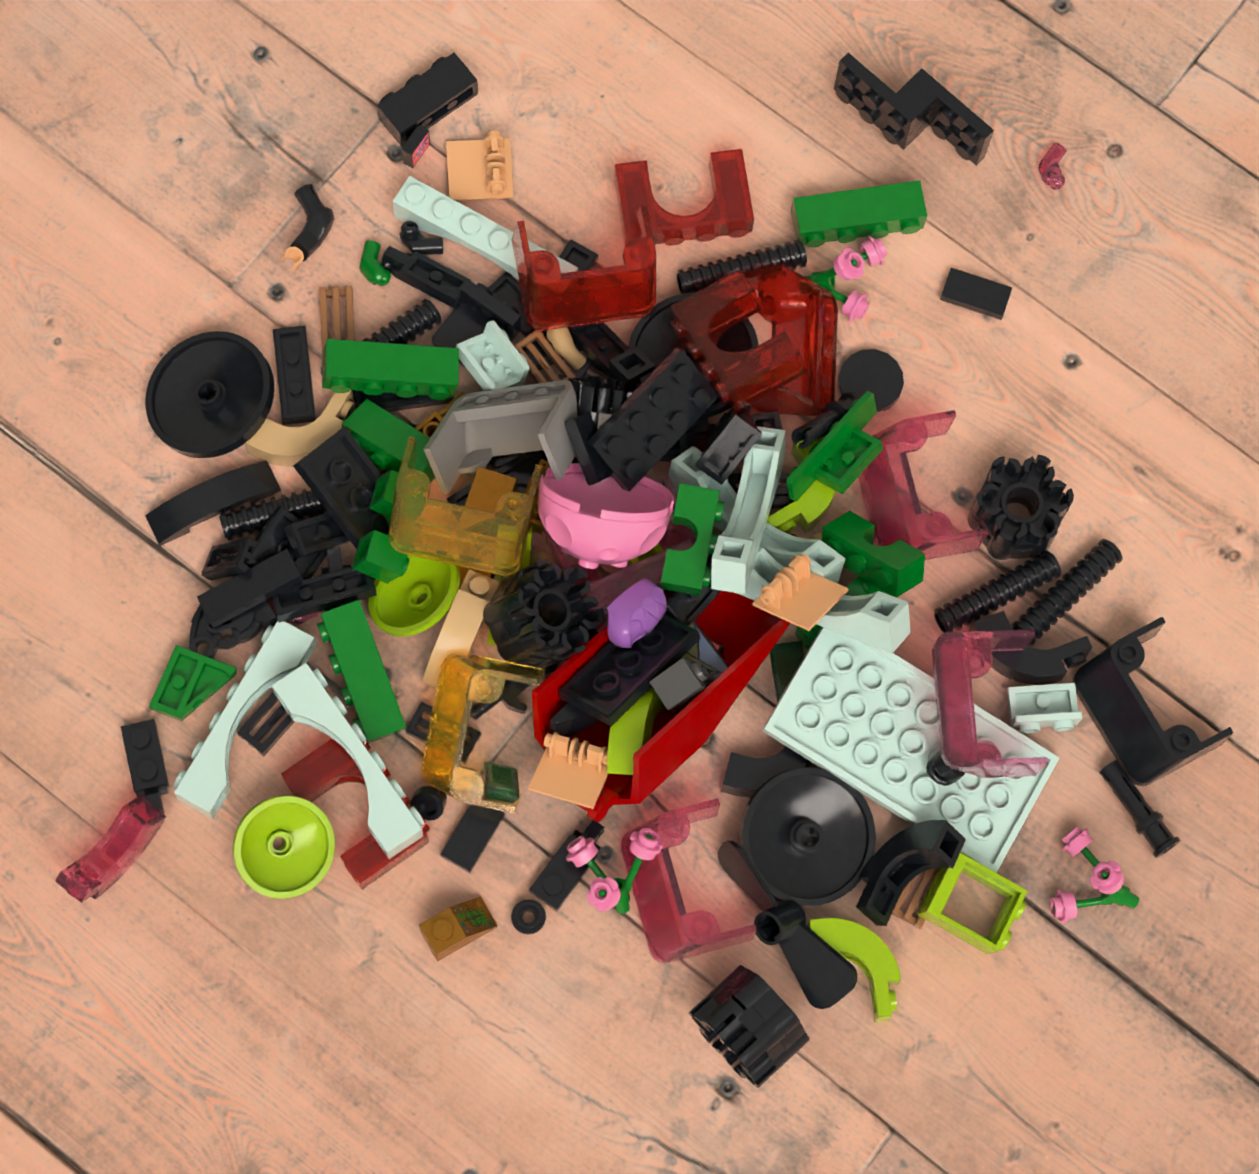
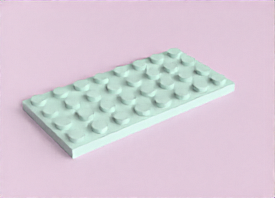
[761,627,1059,873]

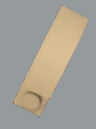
[245,390,355,467]
[422,569,500,694]

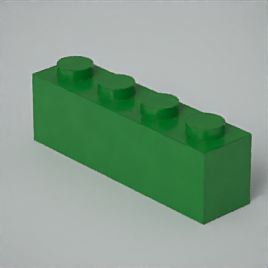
[791,180,927,248]
[322,339,459,400]
[317,600,406,744]

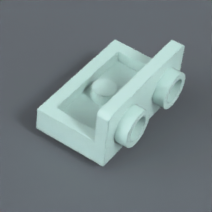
[456,320,530,391]
[1006,683,1083,734]

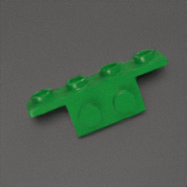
[786,391,883,501]

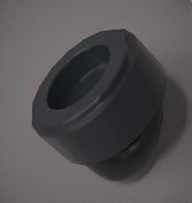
[926,748,965,786]
[410,786,447,821]

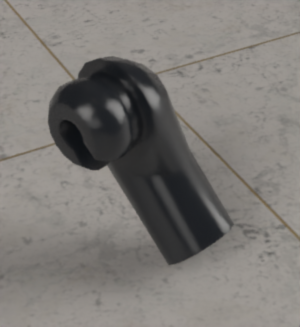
[399,221,443,255]

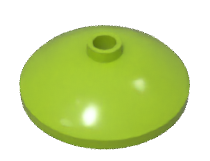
[368,545,460,637]
[232,795,335,899]

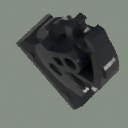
[695,400,762,485]
[189,574,278,659]

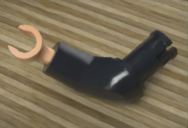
[280,184,335,271]

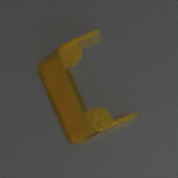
[389,436,542,576]
[421,652,546,813]

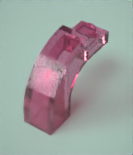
[55,795,167,903]

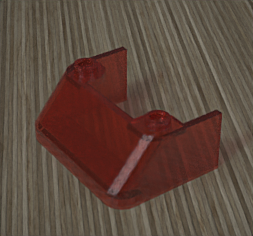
[511,205,656,330]
[733,264,838,416]

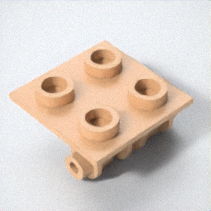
[446,131,514,201]
[752,554,849,631]
[528,732,609,809]

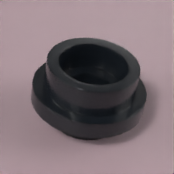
[511,900,546,935]

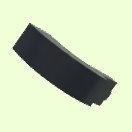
[968,611,1092,685]
[721,746,811,798]
[856,820,966,926]

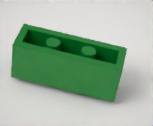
[342,399,436,487]

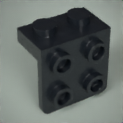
[432,279,521,369]

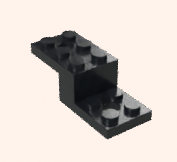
[834,53,994,166]

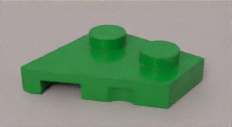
[149,645,237,721]

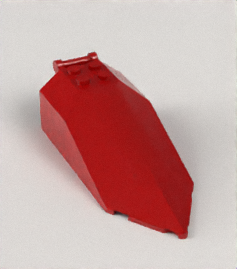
[532,534,798,822]

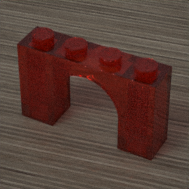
[614,149,754,250]
[671,269,807,412]
[281,739,430,890]

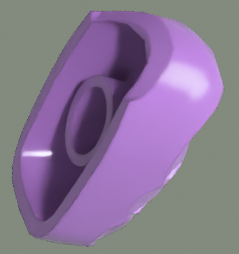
[607,578,667,648]

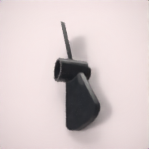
[718,840,858,1009]

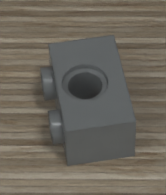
[649,658,715,714]

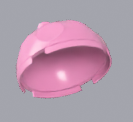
[538,463,674,569]

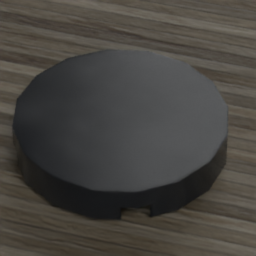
[838,349,904,412]

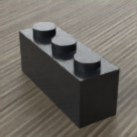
[377,52,478,147]

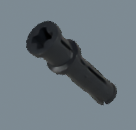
[791,392,861,449]
[1099,760,1181,858]

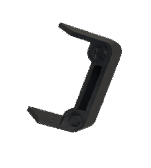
[1073,617,1234,786]

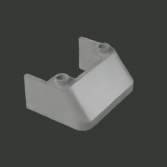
[423,380,577,494]

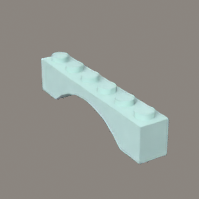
[393,176,578,304]
[711,426,786,594]
[665,446,846,583]
[736,546,910,654]
[173,621,317,819]
[271,663,425,859]

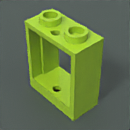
[917,853,1028,954]

